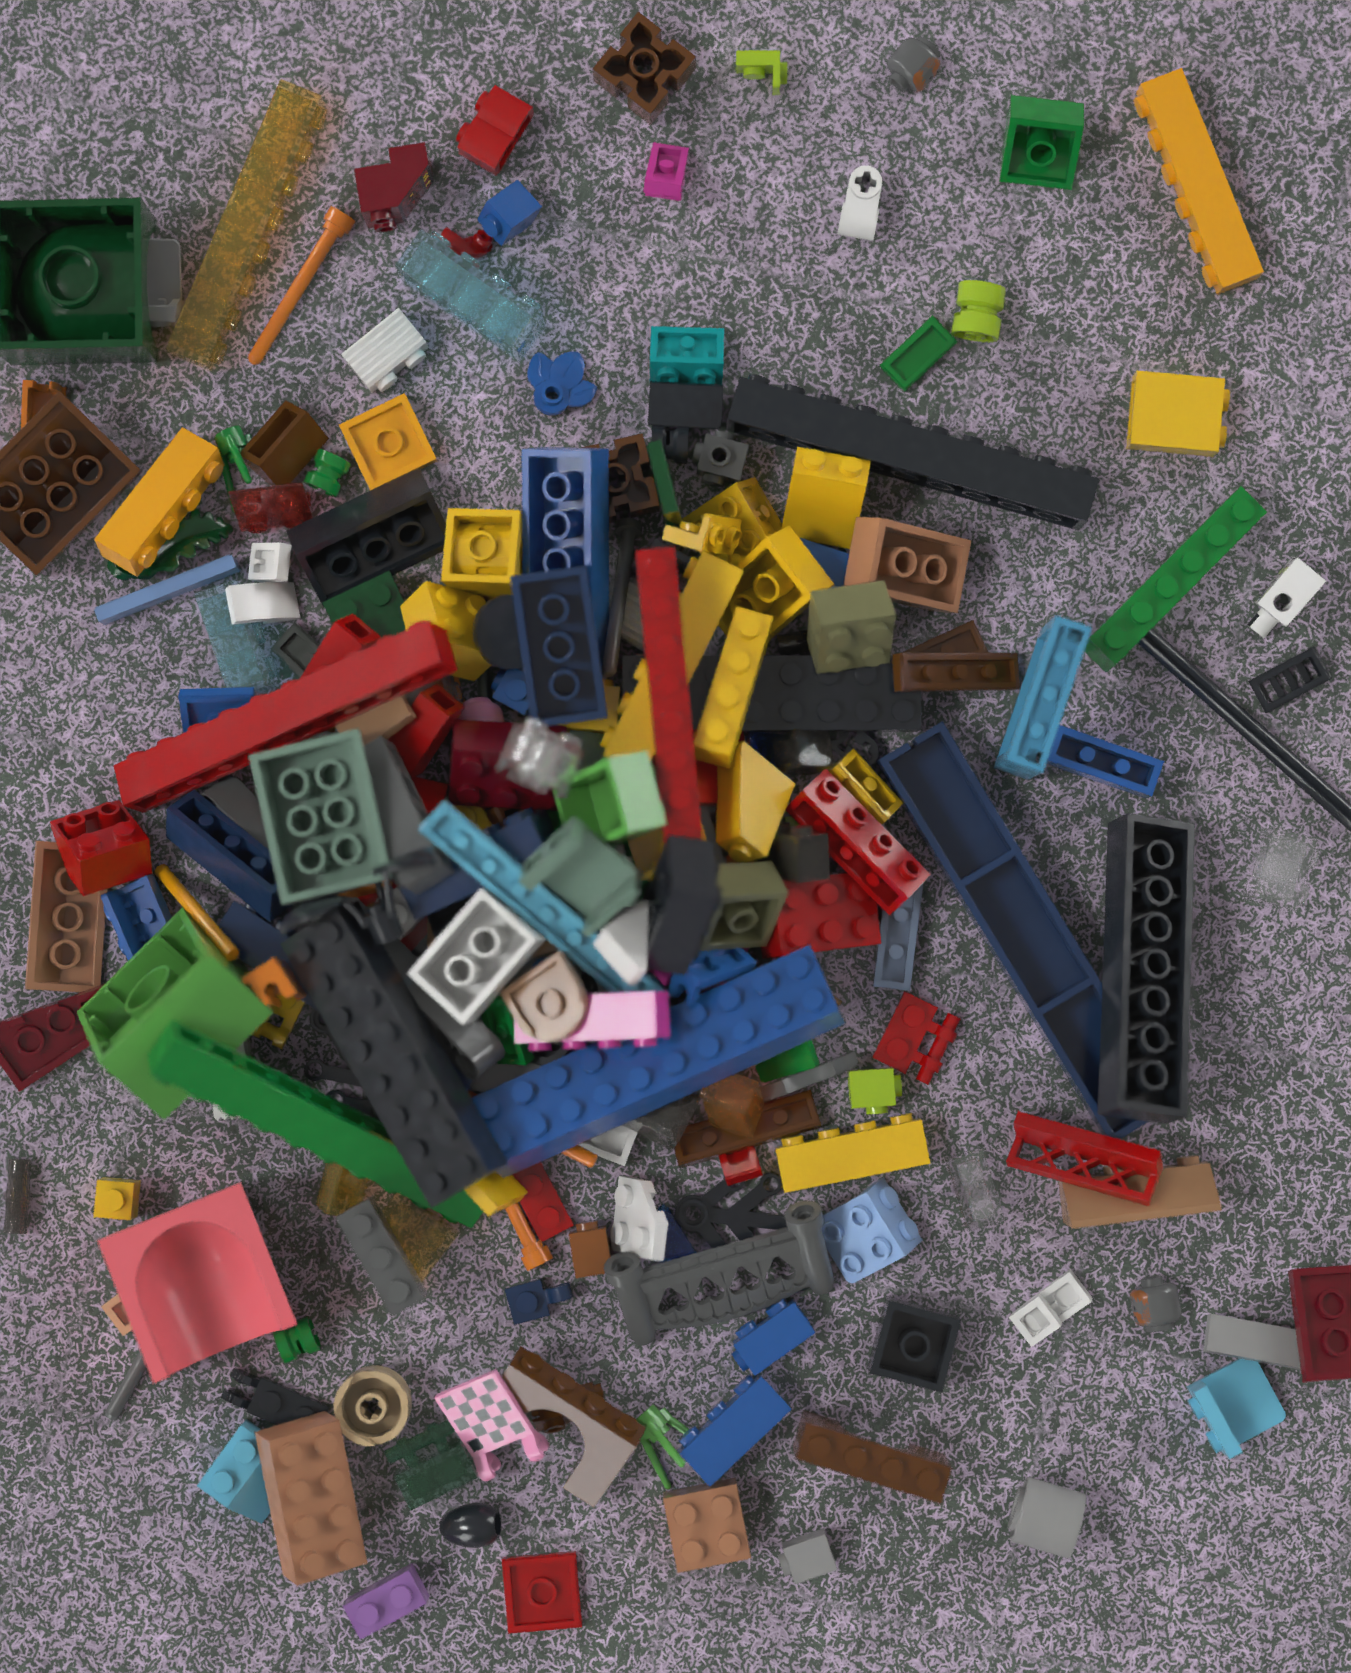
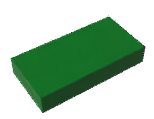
[879,315,958,393]

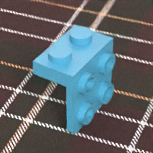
[1187,1358,1286,1459]

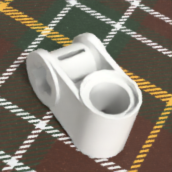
[837,166,882,241]

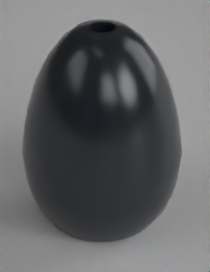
[439,1502,501,1548]

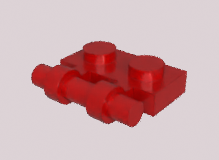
[872,991,961,1085]

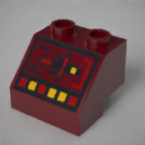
[354,142,434,233]

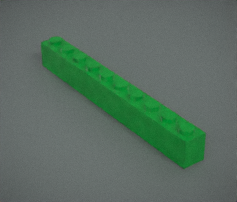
[147,1019,484,1228]

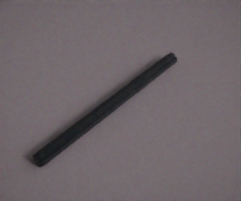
[1112,604,1351,832]

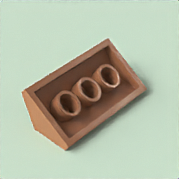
[25,841,107,992]

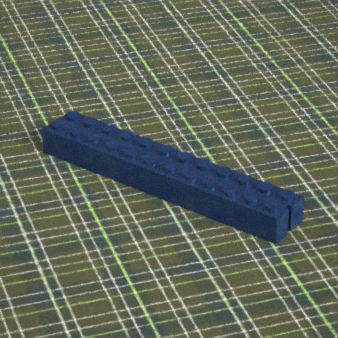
[876,721,1148,1139]

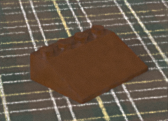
[0,391,143,576]

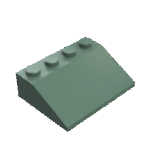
[249,729,393,905]

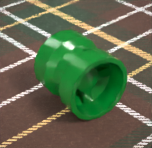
[303,449,352,498]
[273,1316,322,1364]

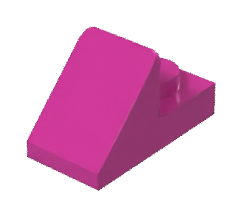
[643,142,689,201]

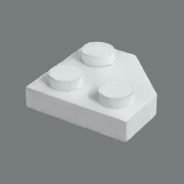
[610,1176,668,1261]

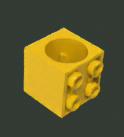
[441,508,522,600]

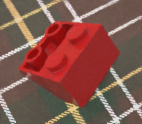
[50,799,152,896]

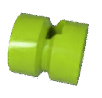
[951,280,1006,343]

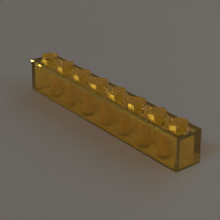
[165,79,327,371]

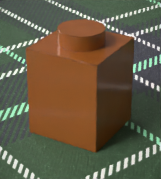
[569,1220,611,1278]

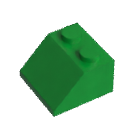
[999,95,1084,190]

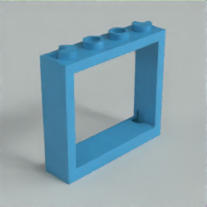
[993,615,1092,780]

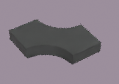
[757,1051,859,1102]

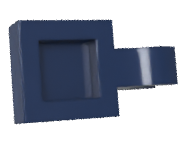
[505,1278,573,1325]

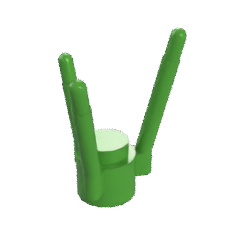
[636,1404,689,1490]

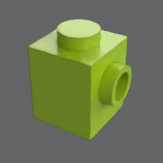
[847,1067,902,1114]

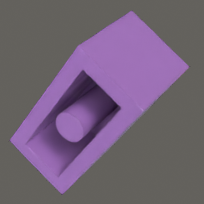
[342,1563,430,1640]

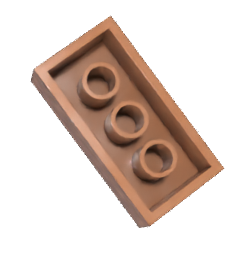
[255,1411,367,1586]

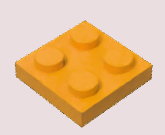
[339,393,438,491]

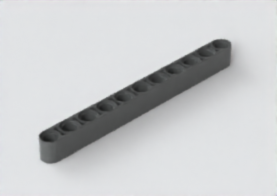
[200,775,505,1080]

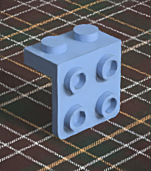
[822,1177,923,1283]

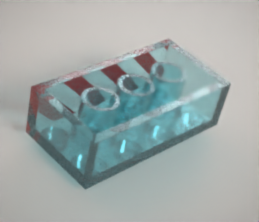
[395,229,546,363]

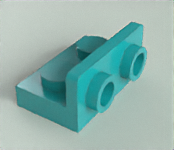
[650,326,724,385]

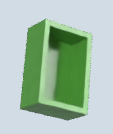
[552,751,667,848]

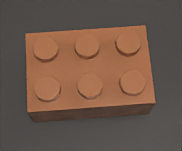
[843,517,972,613]

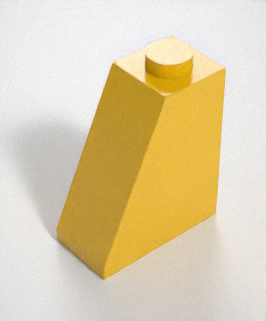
[716,741,795,863]

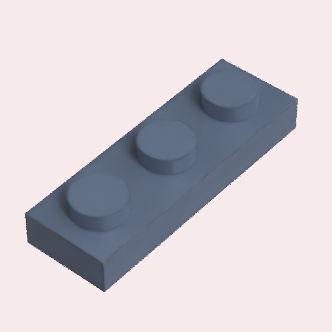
[873,884,923,991]

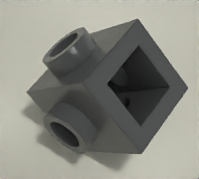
[692,431,749,487]

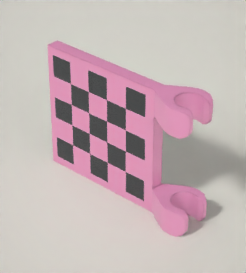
[434,1369,549,1481]

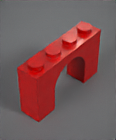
[299,613,465,779]

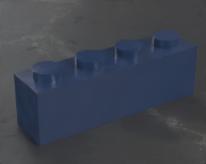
[166,790,292,922]

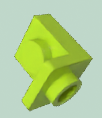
[736,50,787,95]

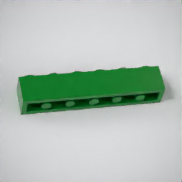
[1084,486,1267,673]

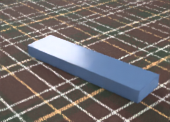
[94,554,241,625]

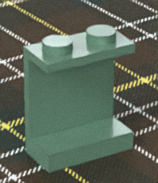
[519,816,643,938]

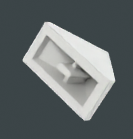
[593,900,648,986]

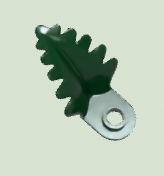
[107,508,234,581]

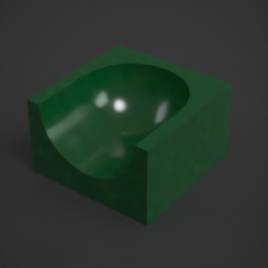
[0,197,158,366]

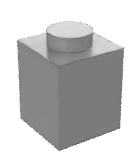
[778,1528,837,1584]

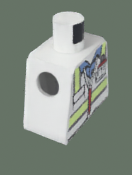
[1247,557,1326,638]

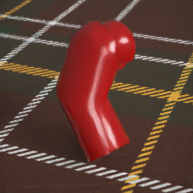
[437,227,493,260]

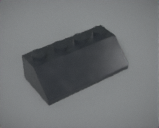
[286,468,446,607]

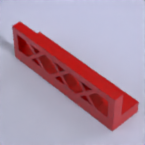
[1006,1111,1163,1206]

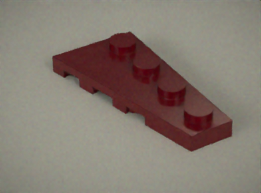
[0,984,104,1092]

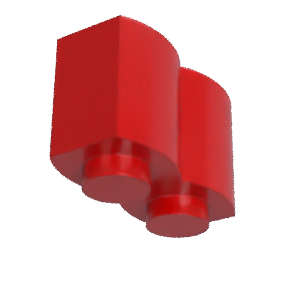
[456,85,534,176]

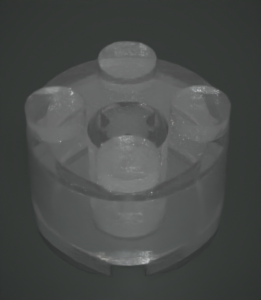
[496,718,584,798]

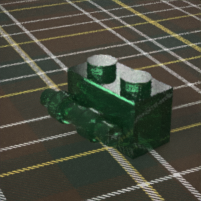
[384,1419,479,1511]

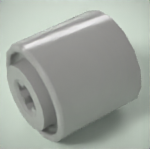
[1008,1477,1087,1559]

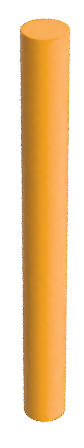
[155,864,239,961]

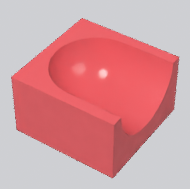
[98,1182,297,1383]

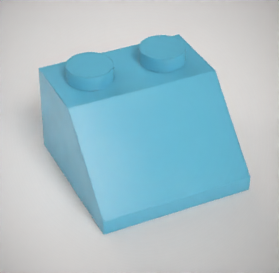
[197,1419,270,1524]

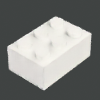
[407,888,546,1025]

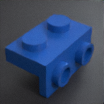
[101,874,172,961]

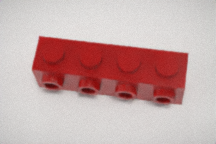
[785,768,931,916]

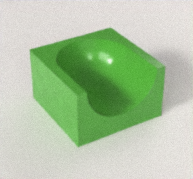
[77,907,273,1121]

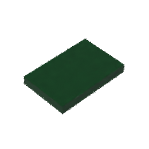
[647,439,682,527]

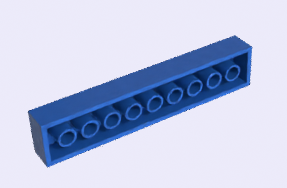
[472,945,846,1178]

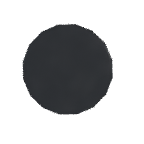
[472,595,523,669]

